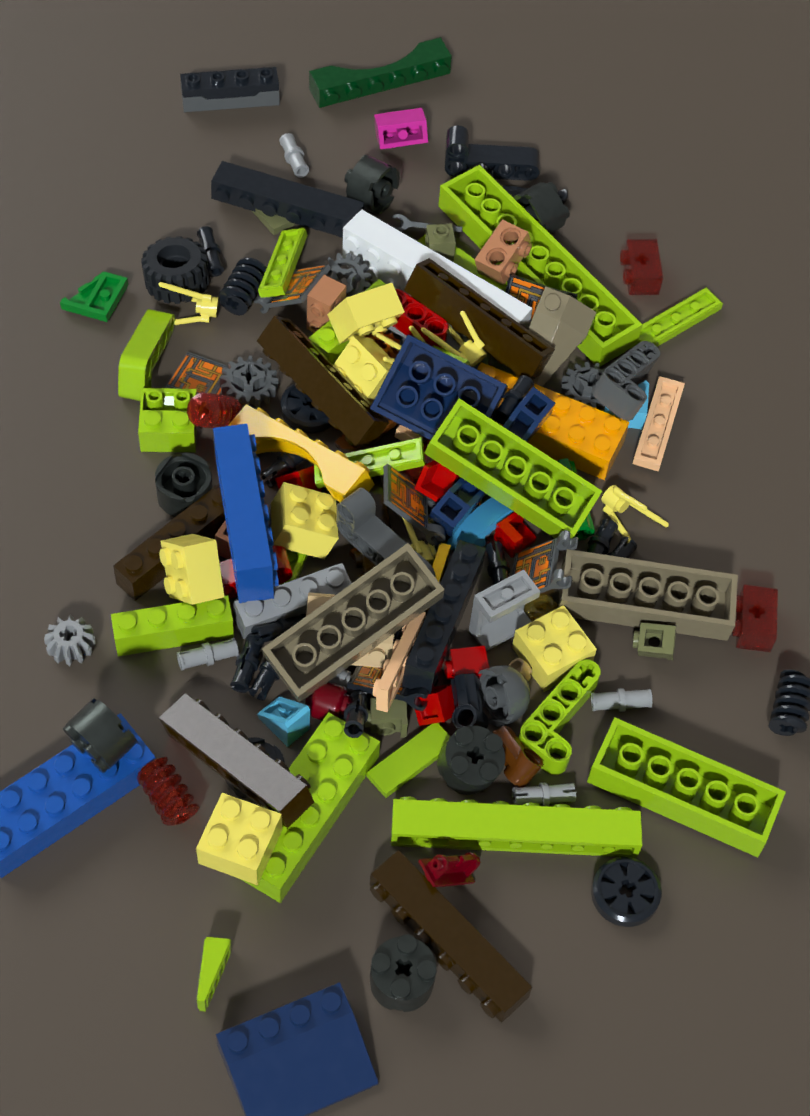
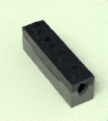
[180,67,279,112]

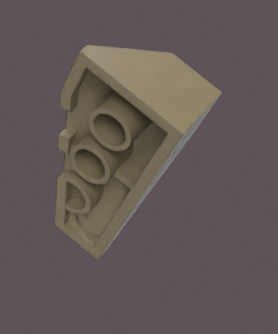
[512,287,597,387]

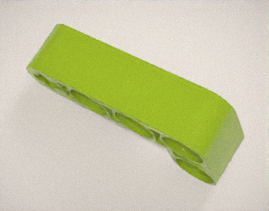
[118,309,175,401]
[519,659,601,775]

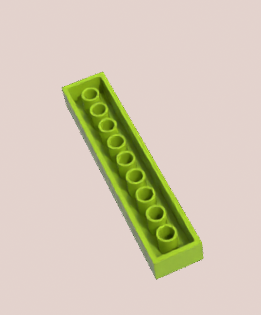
[438,165,643,367]

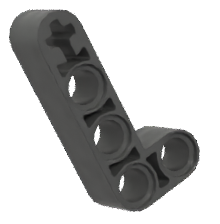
[592,341,661,421]
[336,488,435,577]

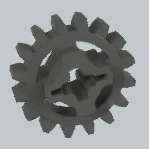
[321,253,373,296]
[220,356,278,408]
[560,362,607,411]

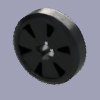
[281,383,332,433]
[591,857,662,927]

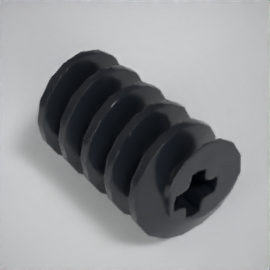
[218,257,267,316]
[768,670,810,736]

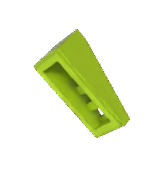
[197,937,232,1011]

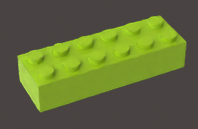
[424,398,602,539]
[242,712,380,903]
[587,717,786,858]

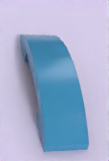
[446,497,514,551]

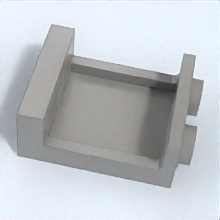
[469,569,540,651]

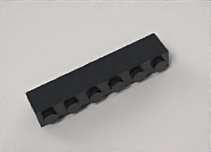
[211,161,364,238]
[402,540,486,694]

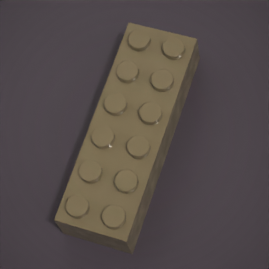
[262,543,444,703]
[557,549,738,641]

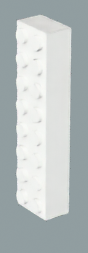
[342,209,533,329]

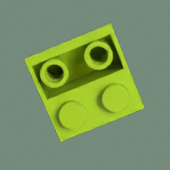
[138,388,197,452]

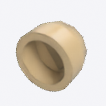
[508,658,532,681]

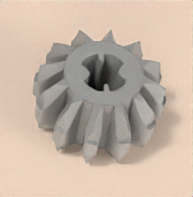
[44,614,96,667]

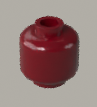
[305,682,350,720]

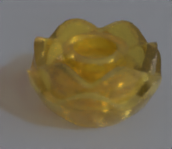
[524,593,558,621]

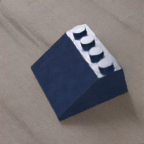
[370,335,508,440]
[216,982,379,1116]

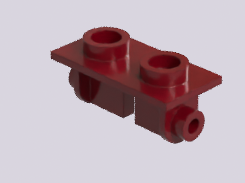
[418,852,480,887]

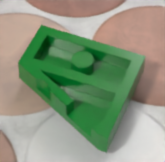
[60,271,129,322]

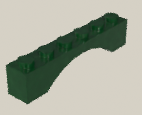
[309,37,452,108]

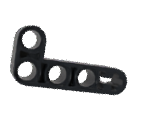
[445,125,540,181]

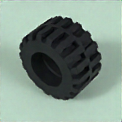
[141,236,210,304]

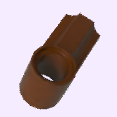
[493,726,544,787]

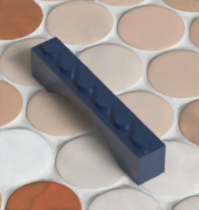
[428,387,555,538]

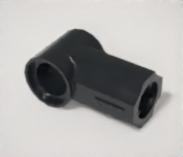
[451,673,489,729]

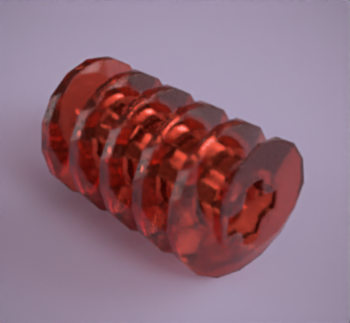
[187,392,242,428]
[137,757,200,826]

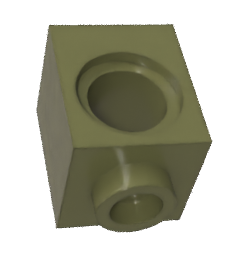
[425,223,456,262]

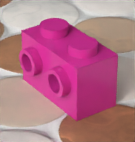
[374,108,428,149]

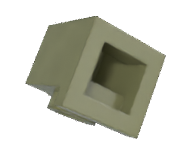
[633,623,676,660]
[364,698,408,738]

